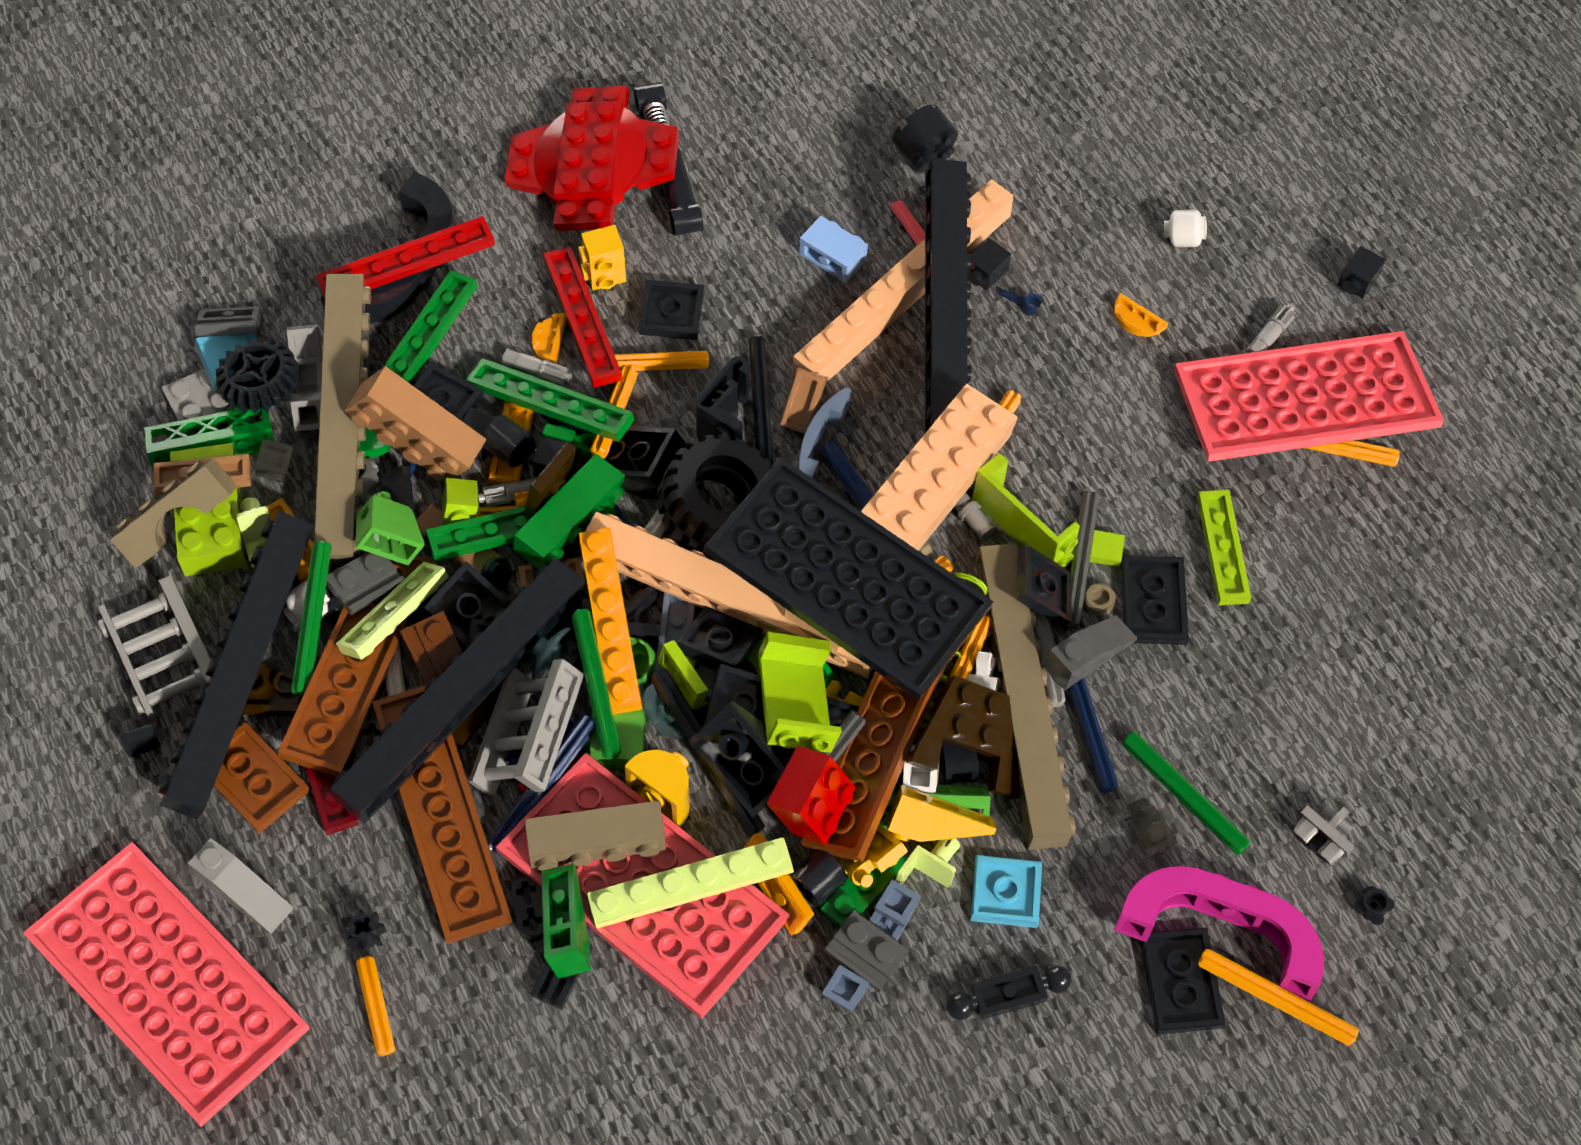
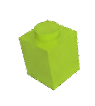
[442,478,478,525]

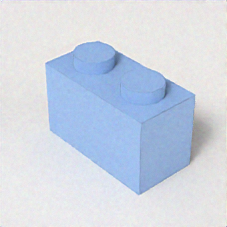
[799,216,868,283]

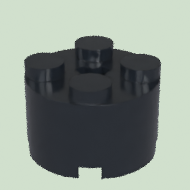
[892,105,958,173]

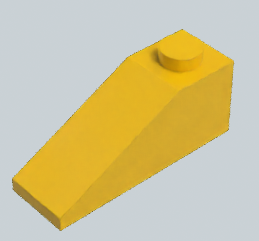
[886,785,997,842]

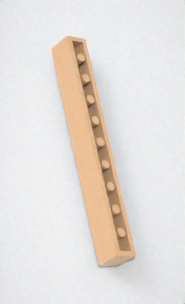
[793,179,1013,382]
[579,512,873,679]

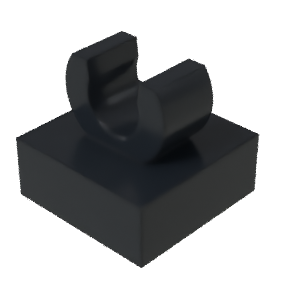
[628,613,660,650]

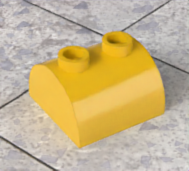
[625,750,690,827]

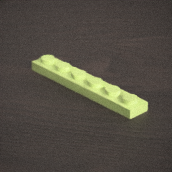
[587,837,794,929]

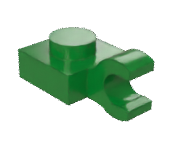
[542,423,596,459]

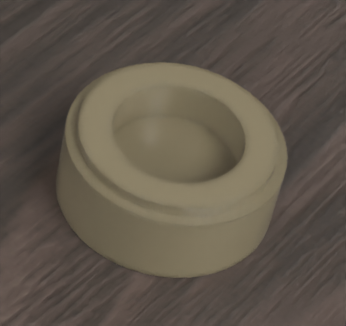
[1083,583,1116,615]

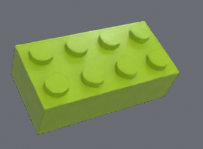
[170,443,248,576]

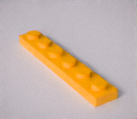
[579,527,643,715]

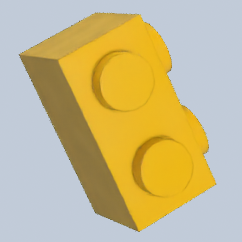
[578,225,626,290]

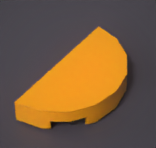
[1114,293,1168,337]
[532,313,567,364]

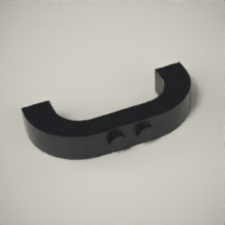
[320,172,455,323]

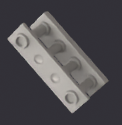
[97,575,210,723]
[468,658,584,797]

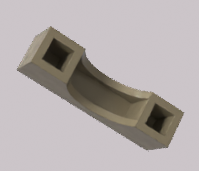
[110,457,237,569]

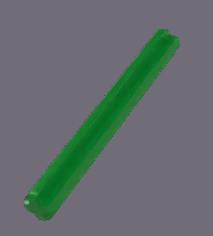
[291,541,332,697]
[571,609,622,760]
[1122,731,1250,855]

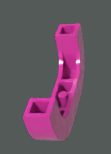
[1114,866,1324,1001]

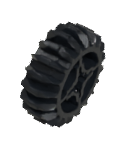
[215,337,300,415]

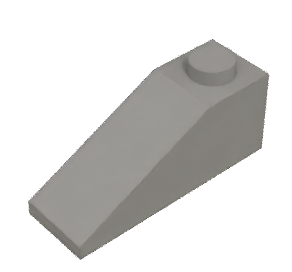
[187,838,294,934]

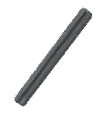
[1064,490,1099,629]

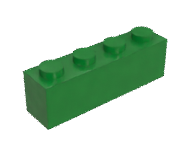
[513,454,625,570]

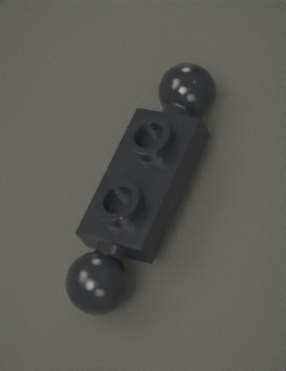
[946,965,1072,1020]

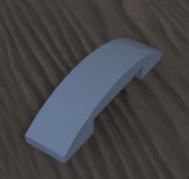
[799,387,851,481]
[822,879,921,1013]

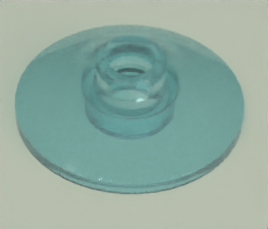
[531,627,572,680]
[642,684,699,739]

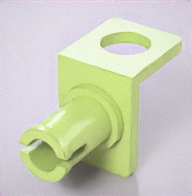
[236,497,271,567]
[896,838,960,888]

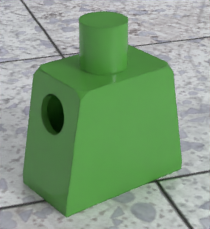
[355,491,425,565]
[581,704,646,772]

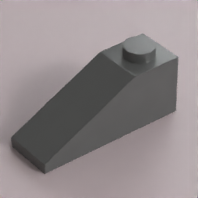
[1044,615,1137,690]

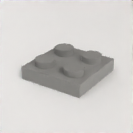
[162,369,239,436]

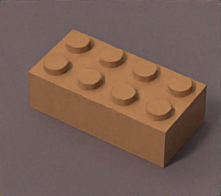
[344,366,486,483]

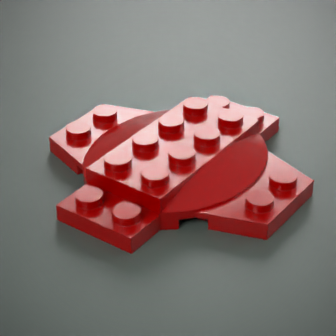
[504,86,679,231]

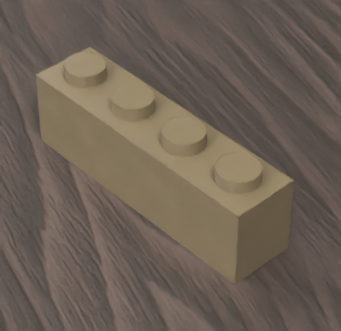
[525,800,666,871]

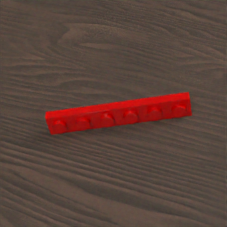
[315,216,495,299]
[543,247,622,388]

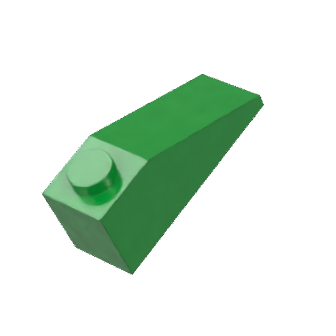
[541,863,591,978]

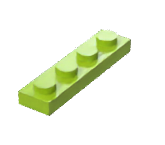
[1197,490,1251,606]

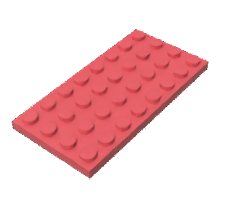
[1174,331,1444,462]
[496,753,790,1020]
[23,842,310,1127]

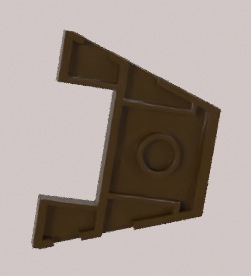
[905,676,1020,800]

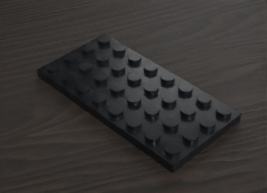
[704,457,993,701]

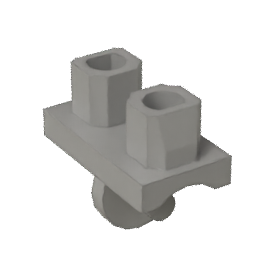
[1293,805,1354,865]

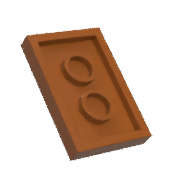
[213,722,310,835]

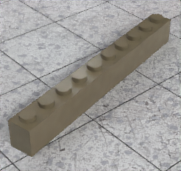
[314,274,371,567]
[976,543,1076,850]

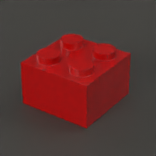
[767,746,856,845]

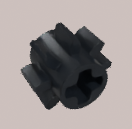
[342,909,387,954]

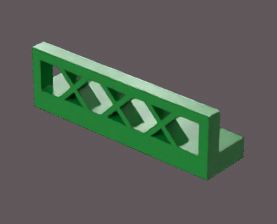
[144,409,277,470]

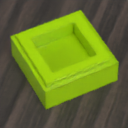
[1089,530,1125,567]

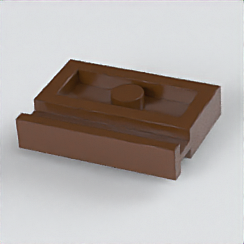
[399,611,463,685]

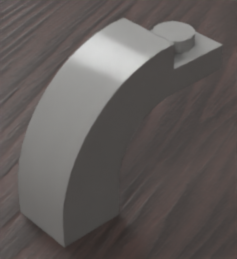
[286,324,323,431]

